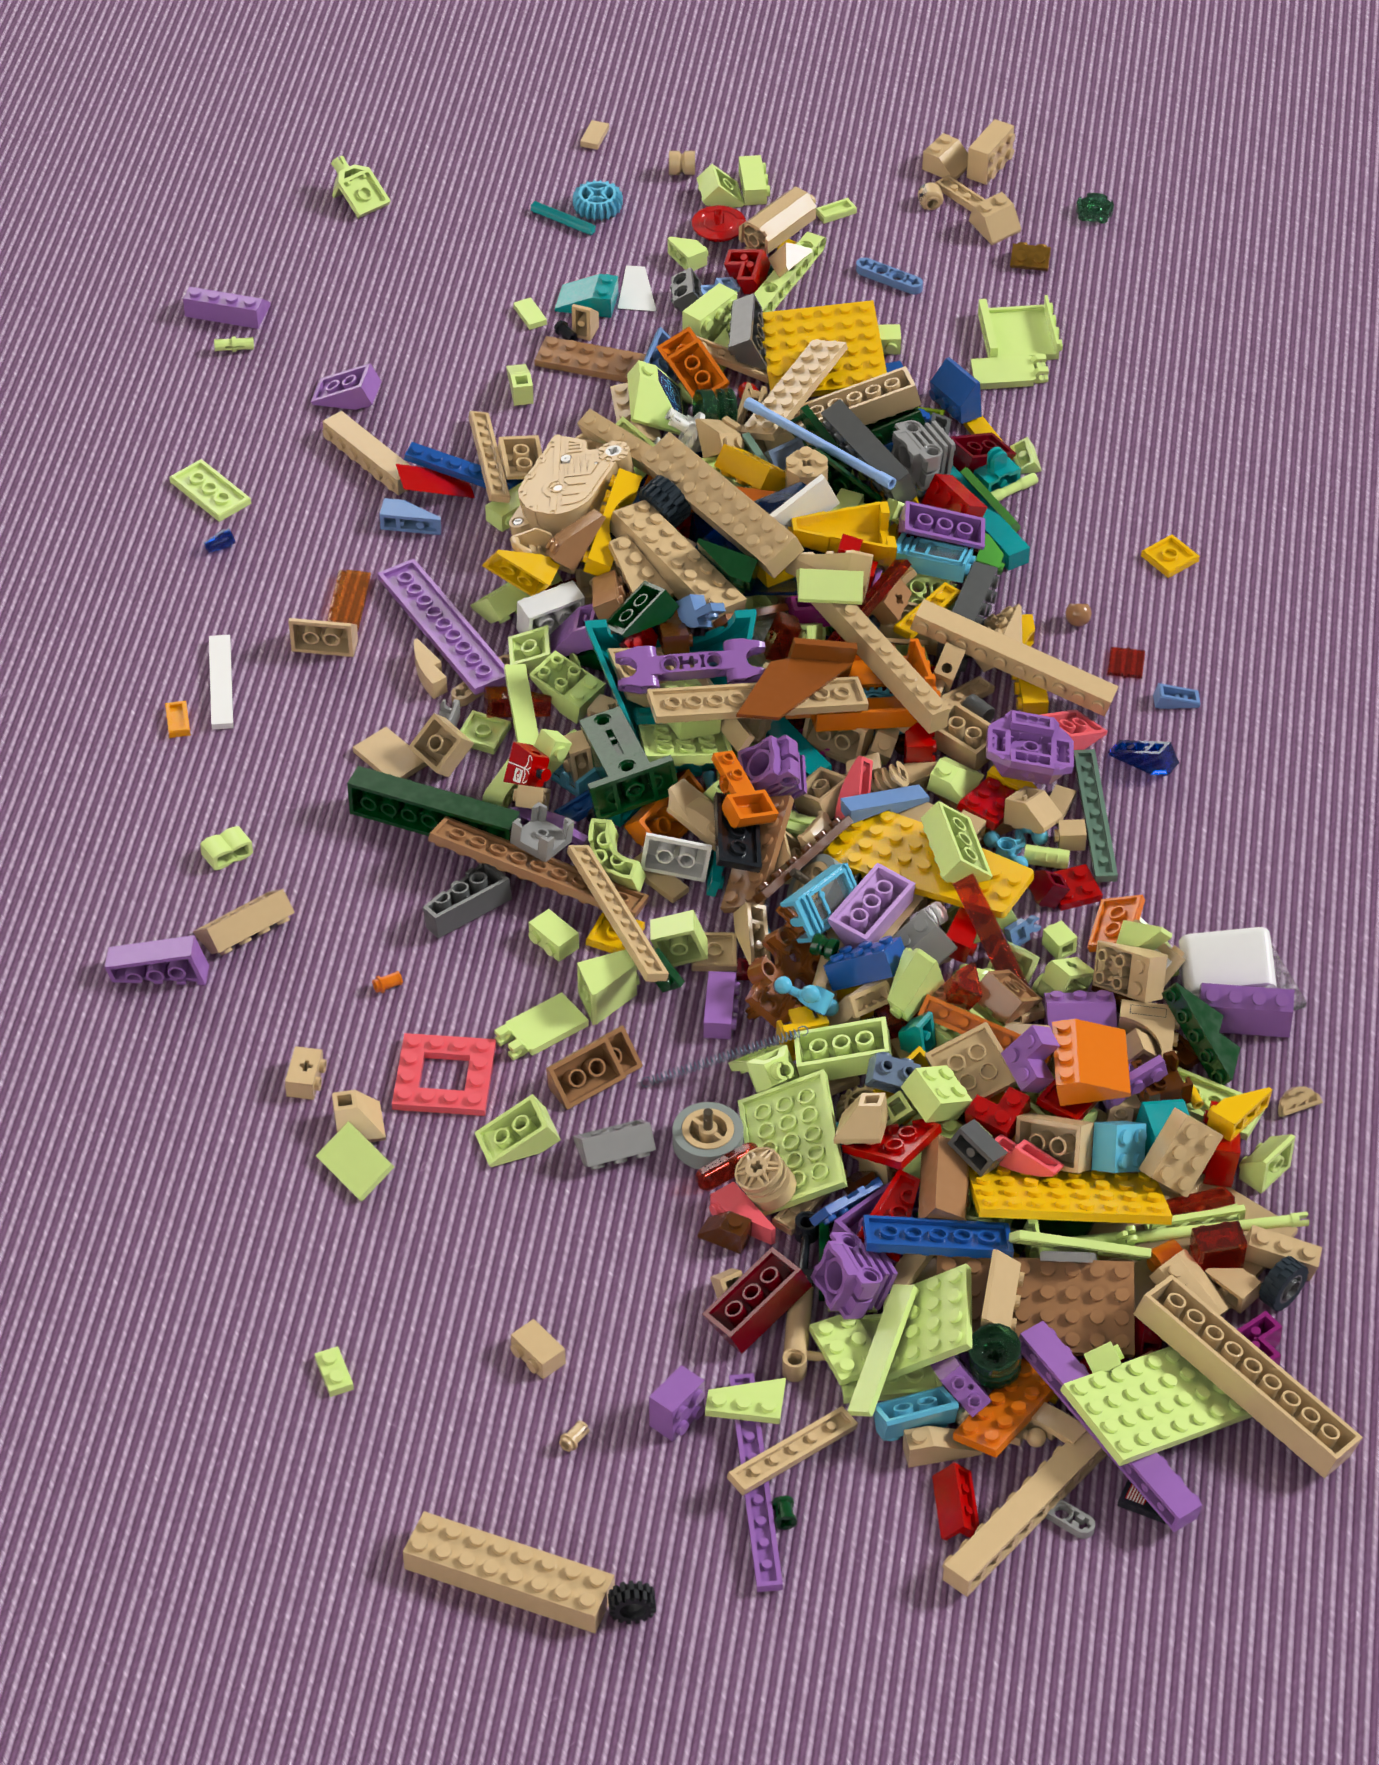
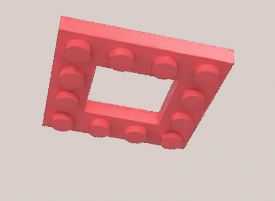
[392,1033,496,1116]

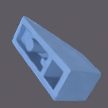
[379,498,441,535]

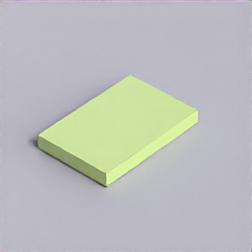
[316,1121,395,1201]

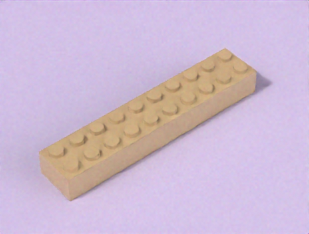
[640,432,804,578]
[1133,1274,1363,1479]

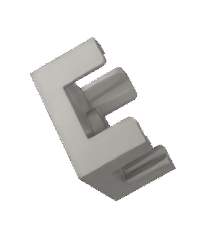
[510,802,574,863]

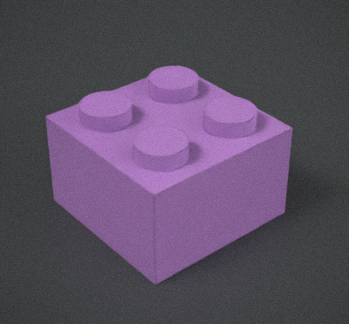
[649,1365,705,1442]

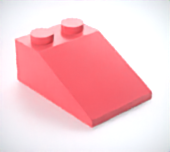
[1041,709,1108,750]

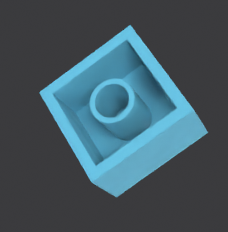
[1092,1121,1147,1173]

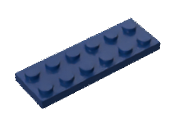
[863,1215,1014,1259]

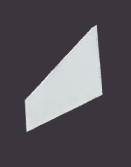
[617,265,656,311]

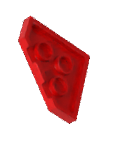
[842,1119,942,1170]

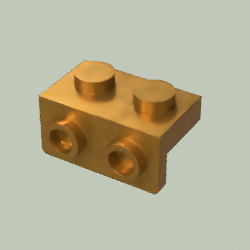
[1010,242,1051,271]

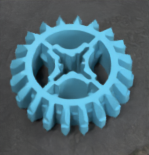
[573,180,623,221]

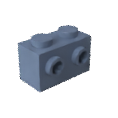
[865,1052,921,1094]

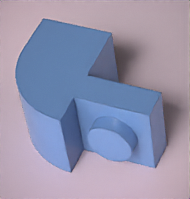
[676,594,726,628]

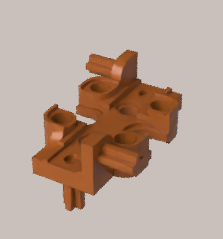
[745,905,821,1029]

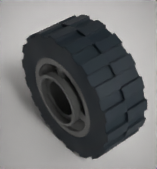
[1259,1256,1309,1312]

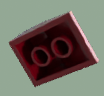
[950,432,1017,474]

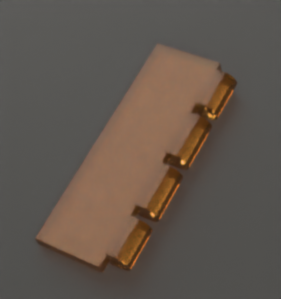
[327,570,371,632]

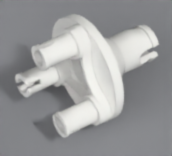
[654,407,705,457]

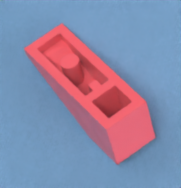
[709,1181,776,1245]

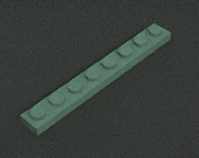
[1074,749,1118,882]

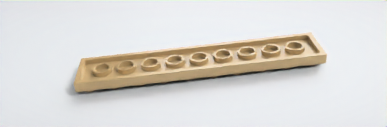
[646,676,869,724]

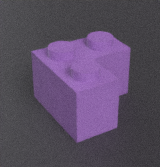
[1001,1025,1060,1093]

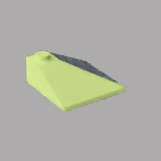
[627,360,683,435]

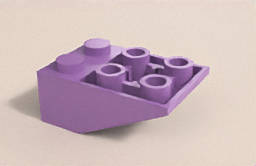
[550,603,599,656]

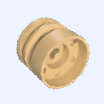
[734,1147,797,1211]

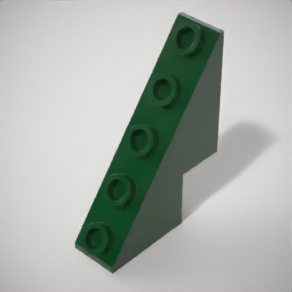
[1162,982,1241,1085]

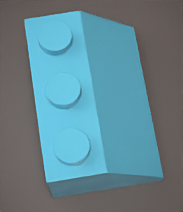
[873,1386,959,1441]

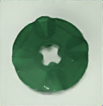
[1076,193,1114,224]

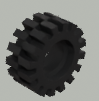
[608,1580,656,1624]

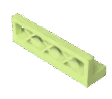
[1144,1203,1246,1243]

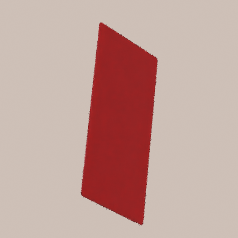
[396,464,475,498]

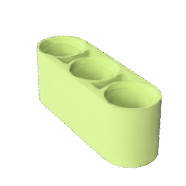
[482,759,518,808]

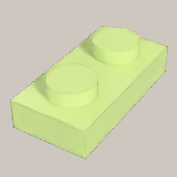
[314,1346,354,1397]

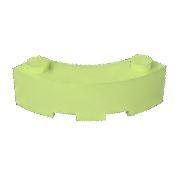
[588,818,646,892]

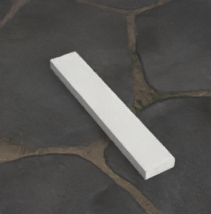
[209,635,233,730]

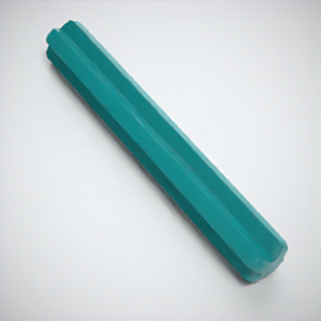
[531,201,596,235]

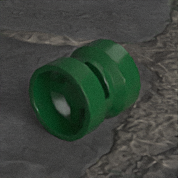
[809,932,840,960]

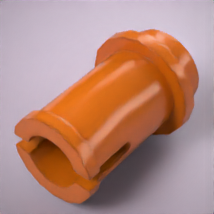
[372,971,403,993]

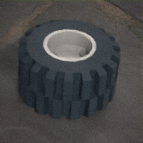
[638,475,692,528]

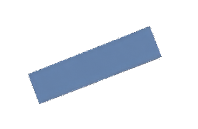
[840,784,930,824]

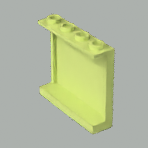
[978,295,1063,360]

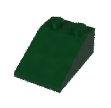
[697,538,759,593]
[606,581,679,638]

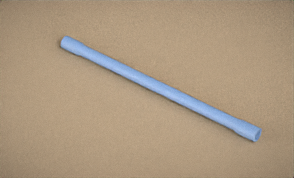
[744,397,896,490]

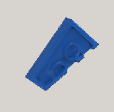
[809,1177,884,1227]

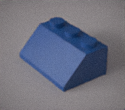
[929,357,982,424]

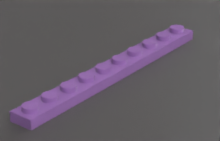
[729,1373,783,1592]

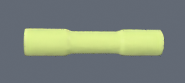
[990,473,1038,501]

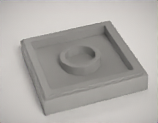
[1040,1251,1097,1263]

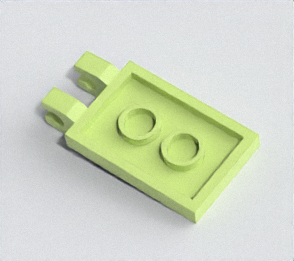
[970,354,1049,390]
[494,992,589,1060]

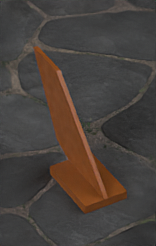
[736,637,858,720]

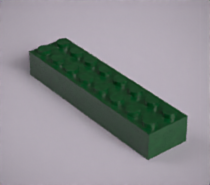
[347,766,520,841]

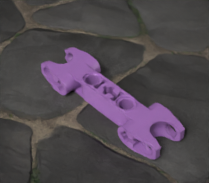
[615,638,766,694]

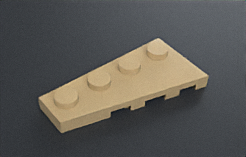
[608,534,674,598]

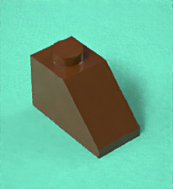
[697,1211,752,1254]

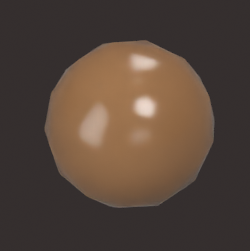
[1065,604,1092,627]

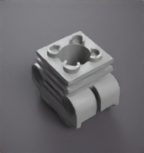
[891,420,956,491]

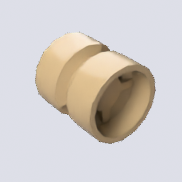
[669,151,695,175]

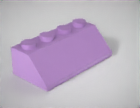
[828,863,915,948]

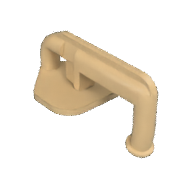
[510,528,577,574]

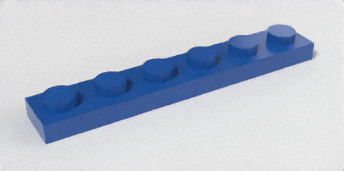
[404,442,523,490]

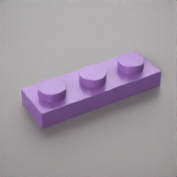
[1103,1055,1168,1110]

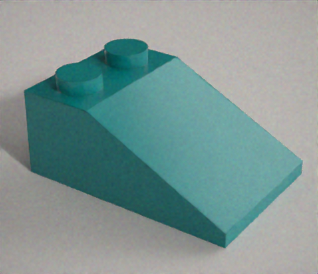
[555,274,619,318]

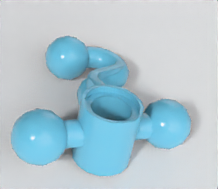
[983,828,1049,867]
[774,976,839,1016]

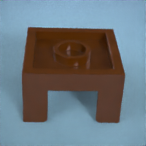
[1129,1050,1193,1104]

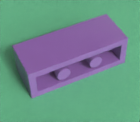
[704,971,740,1039]

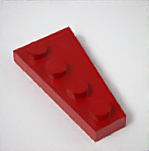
[857,1169,920,1262]

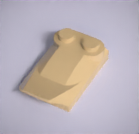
[666,778,716,852]

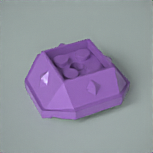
[986,710,1074,785]

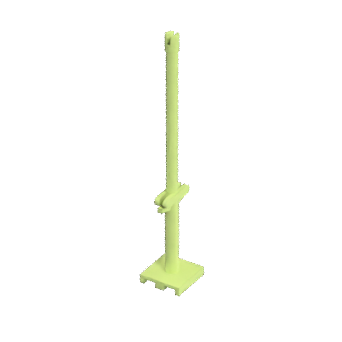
[1022,1212,1309,1258]

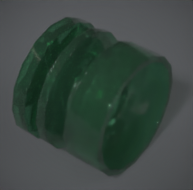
[692,388,738,422]
[969,1323,1021,1389]

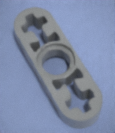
[1045,1499,1095,1539]

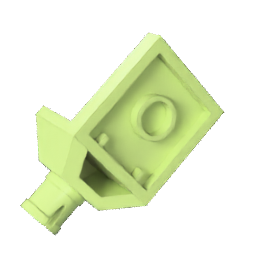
[331,156,391,218]
[728,1045,799,1094]

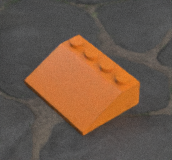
[1052,1019,1131,1106]

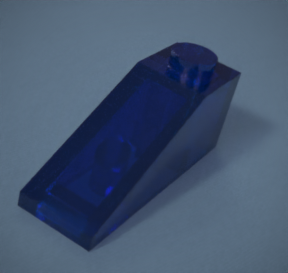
[1108,740,1179,776]

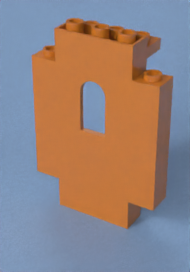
[785,638,941,732]

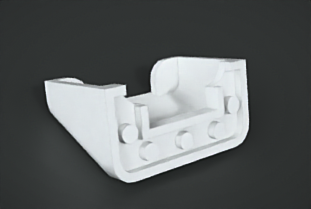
[1179,927,1277,998]

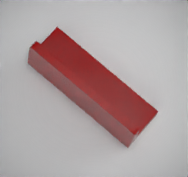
[932,1462,979,1541]

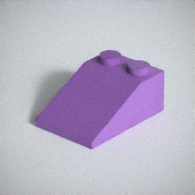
[311,363,382,410]

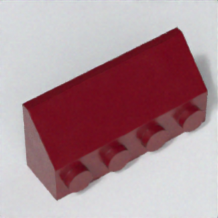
[702,1247,812,1354]

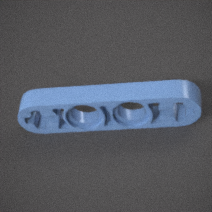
[856,258,923,295]

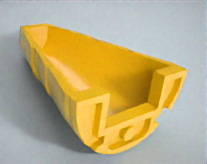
[787,502,897,566]

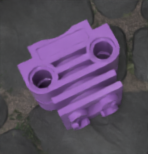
[737,735,807,799]
[811,1232,898,1319]

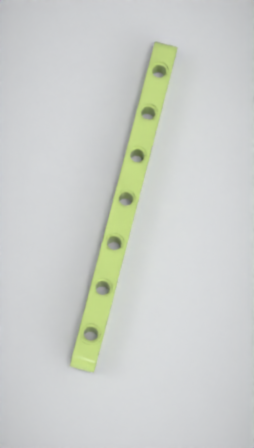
[678,232,826,405]

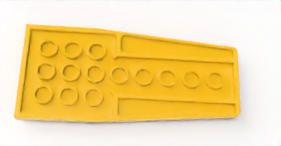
[823,810,1034,918]

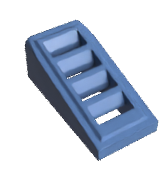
[1153,683,1201,709]

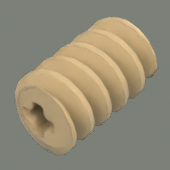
[871,761,909,793]

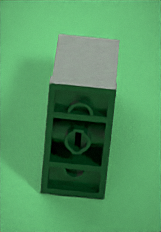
[579,706,678,819]

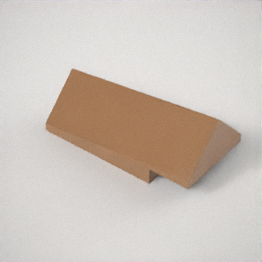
[546,1025,643,1110]
[918,1135,969,1221]

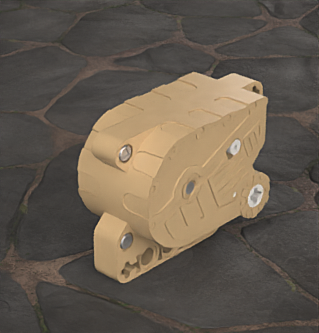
[509,434,639,551]

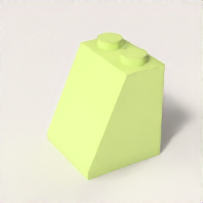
[577,949,640,1025]

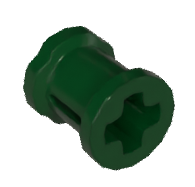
[772,1495,798,1530]

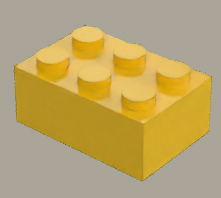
[714,444,786,492]

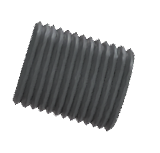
[962,694,995,723]

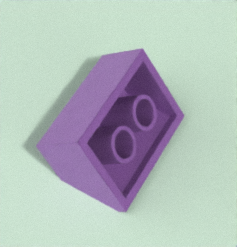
[1043,990,1117,1030]

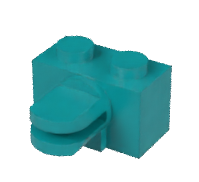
[974,447,1021,492]

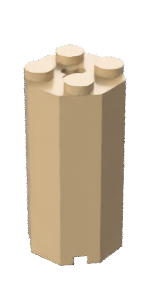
[739,187,816,255]
[785,446,828,494]

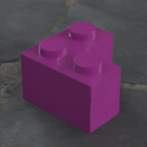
[1237,1311,1283,1365]

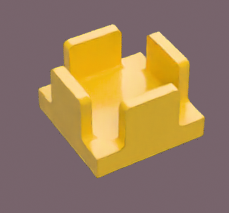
[776,1006,829,1061]

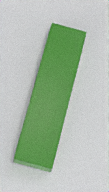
[961,467,1021,532]

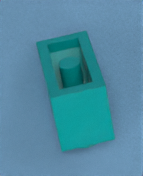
[898,1011,937,1053]

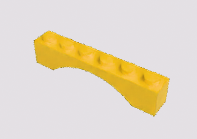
[582,468,642,576]
[1011,614,1049,715]

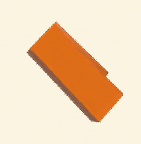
[656,326,730,404]

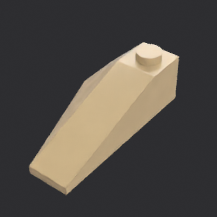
[785,550,874,603]

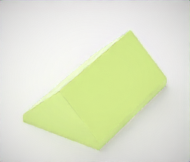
[796,568,864,605]

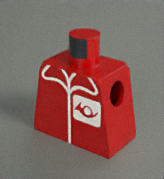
[503,742,551,787]

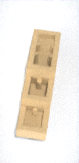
[847,976,895,1018]
[1028,1402,1087,1445]

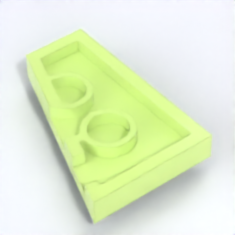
[705,1378,786,1424]

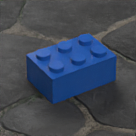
[824,936,905,991]

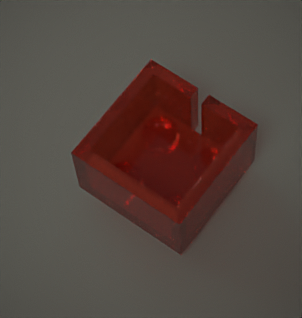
[1188,1221,1247,1272]

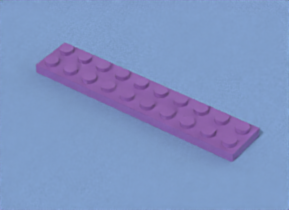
[378,559,506,695]

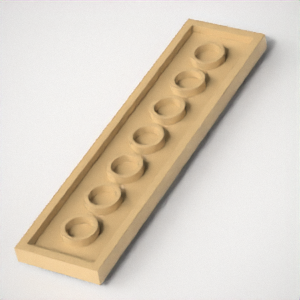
[740,339,848,441]

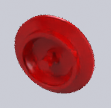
[692,205,746,242]

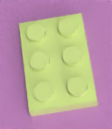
[809,1314,872,1386]

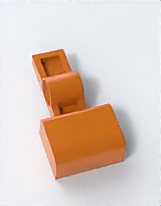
[711,750,779,828]

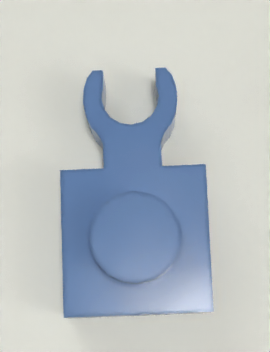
[1004,915,1042,946]

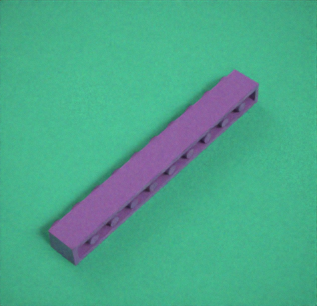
[1016,1321,1202,1532]

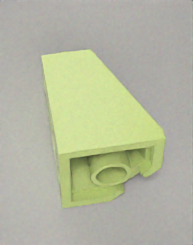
[887,947,944,1022]

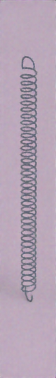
[641,1026,809,1087]

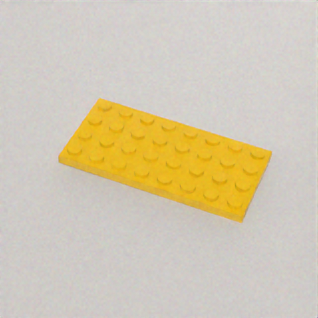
[969,1166,1173,1225]

